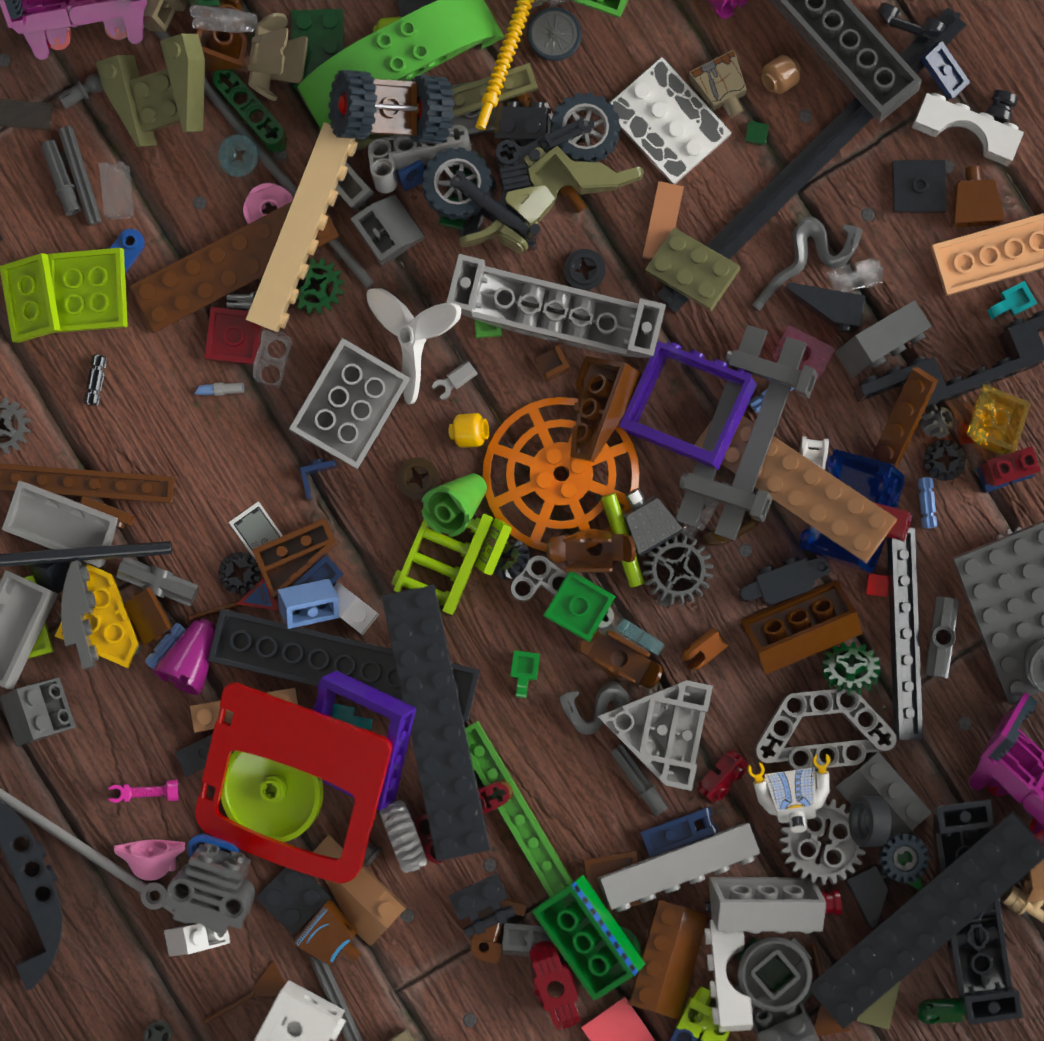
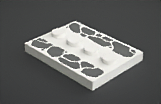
[610,57,731,184]

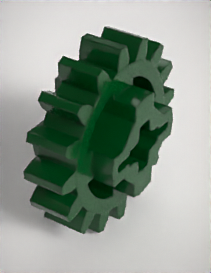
[295,258,345,315]
[822,642,880,695]

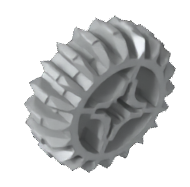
[380,800,427,873]

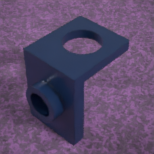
[396,160,425,192]
[300,458,338,501]

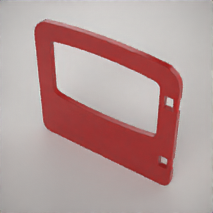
[195,683,392,884]

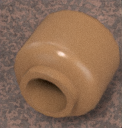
[761,55,800,94]

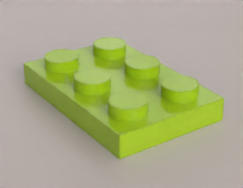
[0,253,61,343]

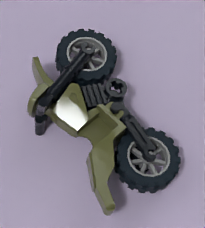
[422,92,644,254]

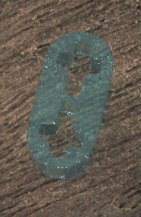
[616,618,665,656]

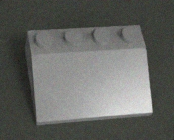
[288,338,411,469]

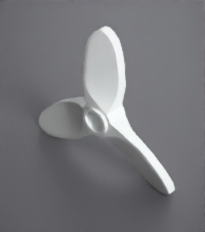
[367,288,461,405]

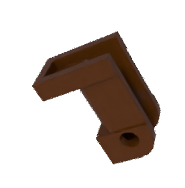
[471,899,527,964]

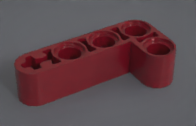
[414,780,513,864]

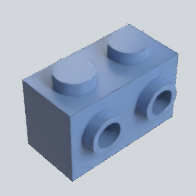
[278,579,339,629]

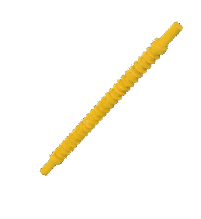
[475,0,534,130]

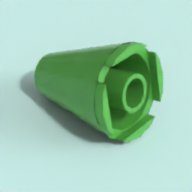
[421,473,487,537]

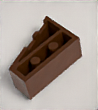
[252,518,338,600]

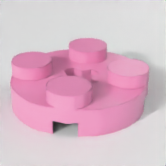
[243,183,293,224]

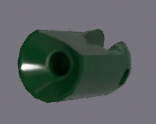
[917,998,964,1024]

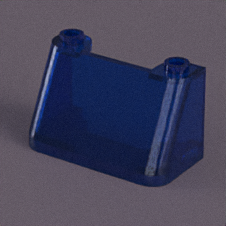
[800,449,905,573]

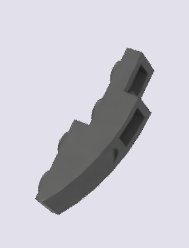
[61,561,99,670]

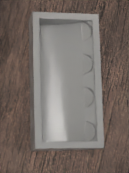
[2,480,118,567]
[0,570,58,690]

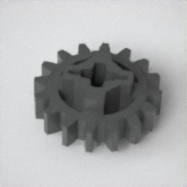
[0,397,31,455]

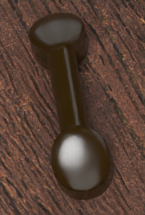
[701,511,760,546]

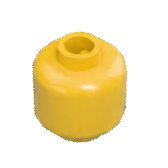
[449,413,489,448]

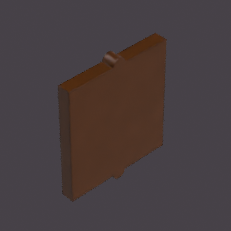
[124,587,172,645]

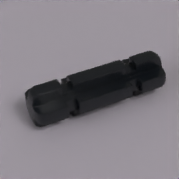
[84,354,107,406]

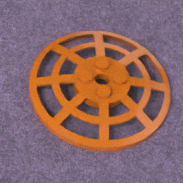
[483,397,640,553]

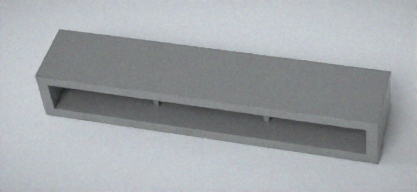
[596,823,760,912]

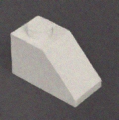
[334,582,379,635]

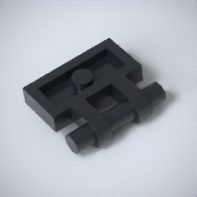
[448,873,516,938]

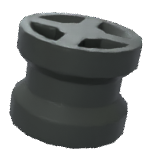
[144,1020,173,1041]

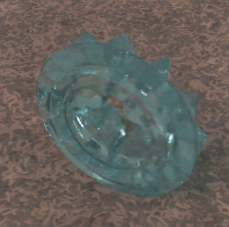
[218,135,259,177]

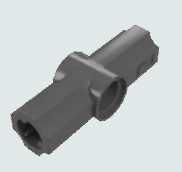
[116,558,199,606]
[925,596,959,679]

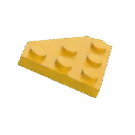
[55,564,139,668]

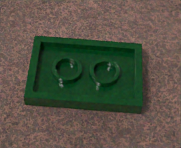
[291,9,344,89]

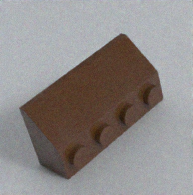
[741,580,863,675]
[628,900,708,1020]

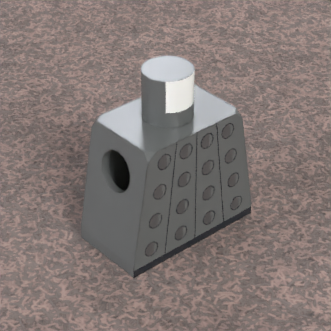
[623,488,683,556]

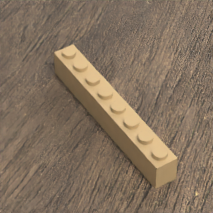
[246,122,358,332]

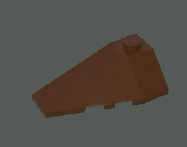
[192,0,248,71]
[570,356,642,462]

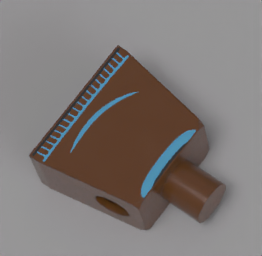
[293,899,361,965]

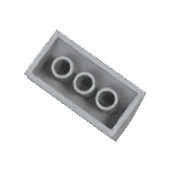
[709,877,826,933]

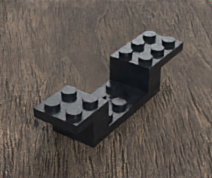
[854,310,1044,409]

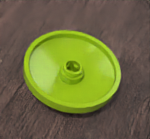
[221,751,324,842]

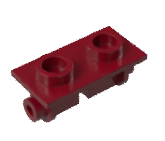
[698,749,749,804]

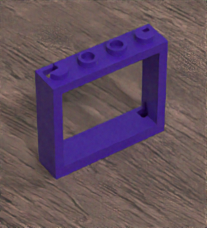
[619,341,757,470]
[313,671,416,811]

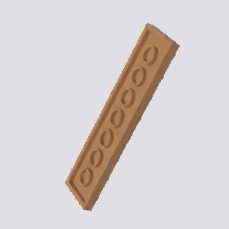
[694,416,897,563]

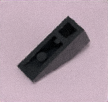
[784,282,865,333]

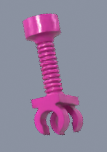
[108,780,178,803]

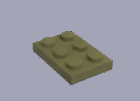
[645,228,740,311]

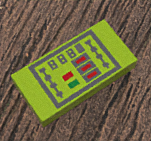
[475,518,512,575]

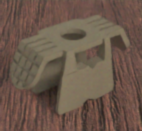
[248,13,308,101]

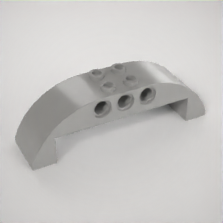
[447,254,666,357]

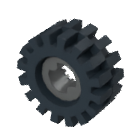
[878,833,930,883]

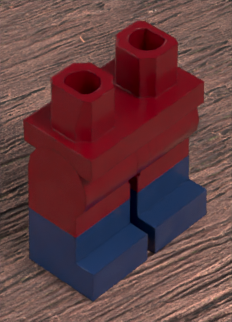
[976,446,1041,493]

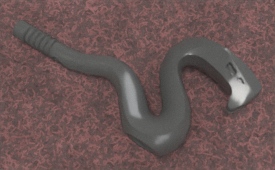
[752,217,862,311]
[559,681,631,735]

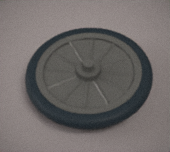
[527,7,582,61]

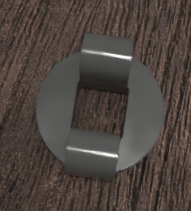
[734,937,812,1012]

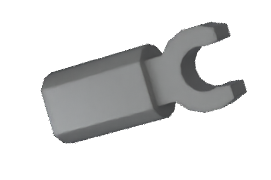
[432,360,477,400]

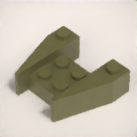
[96,34,205,147]

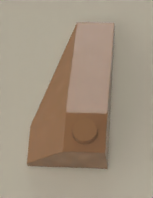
[313,835,407,946]

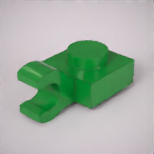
[510,650,540,698]

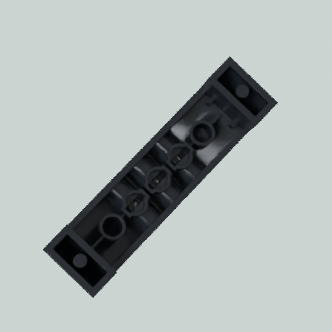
[933,799,1023,1025]
[0,800,62,991]

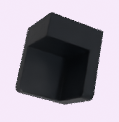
[29,562,70,594]

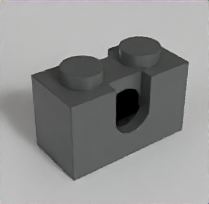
[335,161,374,211]

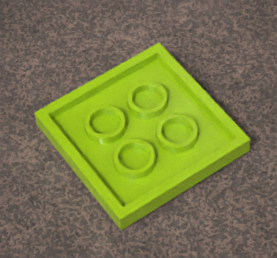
[48,248,128,333]

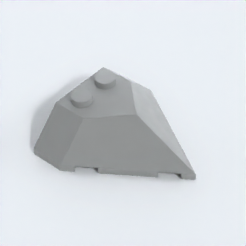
[598,680,713,791]

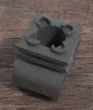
[163,843,255,935]

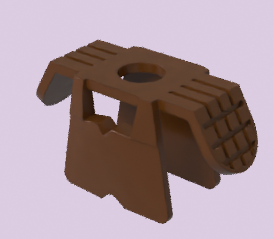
[547,529,636,572]
[578,630,662,688]

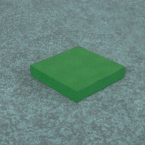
[543,572,616,642]

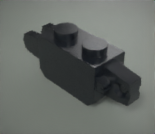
[739,556,831,606]

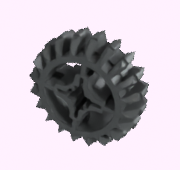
[642,535,714,605]

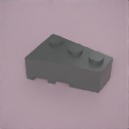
[835,300,932,378]

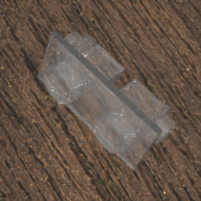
[827,258,883,292]

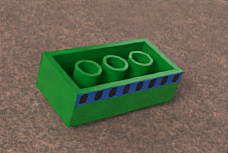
[532,875,645,1001]

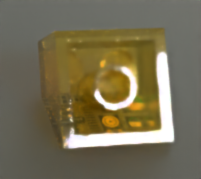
[967,384,1031,455]

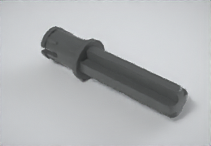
[41,140,81,216]
[611,744,669,817]

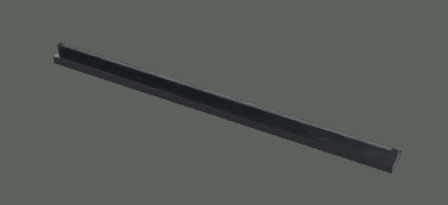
[656,7,966,314]

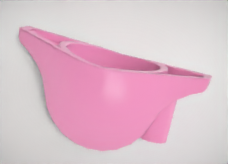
[114,840,185,881]

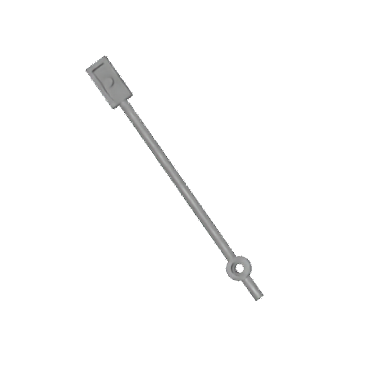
[0,788,176,915]

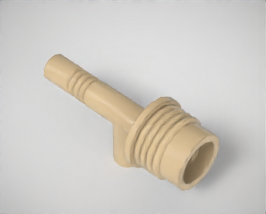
[1000,885,1044,923]

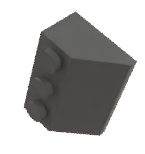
[835,752,932,837]

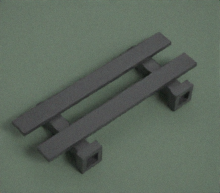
[675,325,818,541]

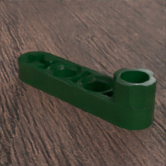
[213,69,288,153]

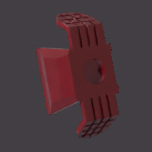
[529,941,581,1030]

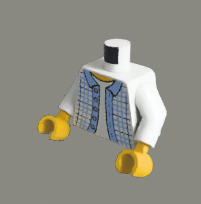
[748,754,830,833]

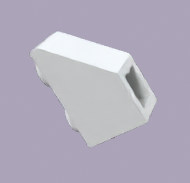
[164,923,230,957]

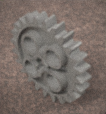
[779,800,866,886]

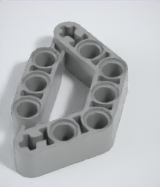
[754,689,897,770]

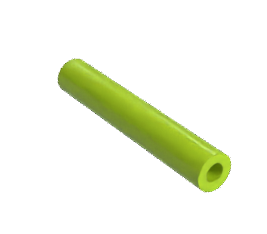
[601,493,645,588]

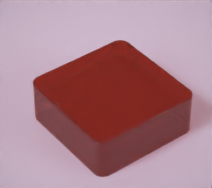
[957,422,982,446]

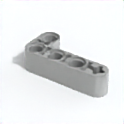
[368,125,472,193]
[511,556,614,629]

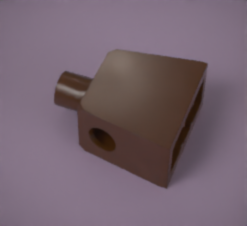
[951,166,1005,228]

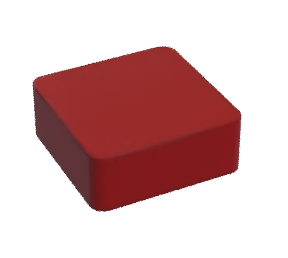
[865,574,889,597]

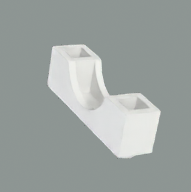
[912,93,1024,166]
[704,920,753,1032]

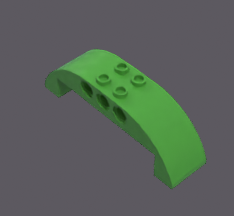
[298,0,504,130]

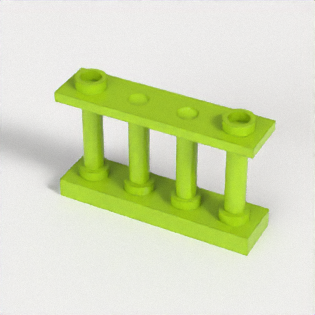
[391,507,493,616]

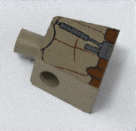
[688,50,747,118]

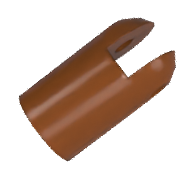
[682,627,729,670]

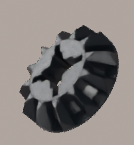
[564,249,606,291]
[924,439,967,481]
[494,539,529,580]
[218,552,260,594]

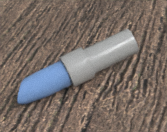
[194,382,244,396]

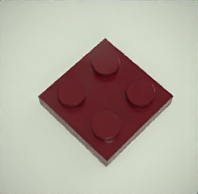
[204,307,262,365]

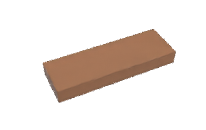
[642,181,684,260]

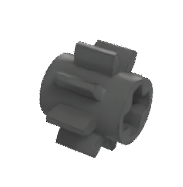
[920,405,954,439]

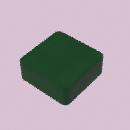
[745,121,769,146]

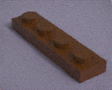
[872,367,939,470]

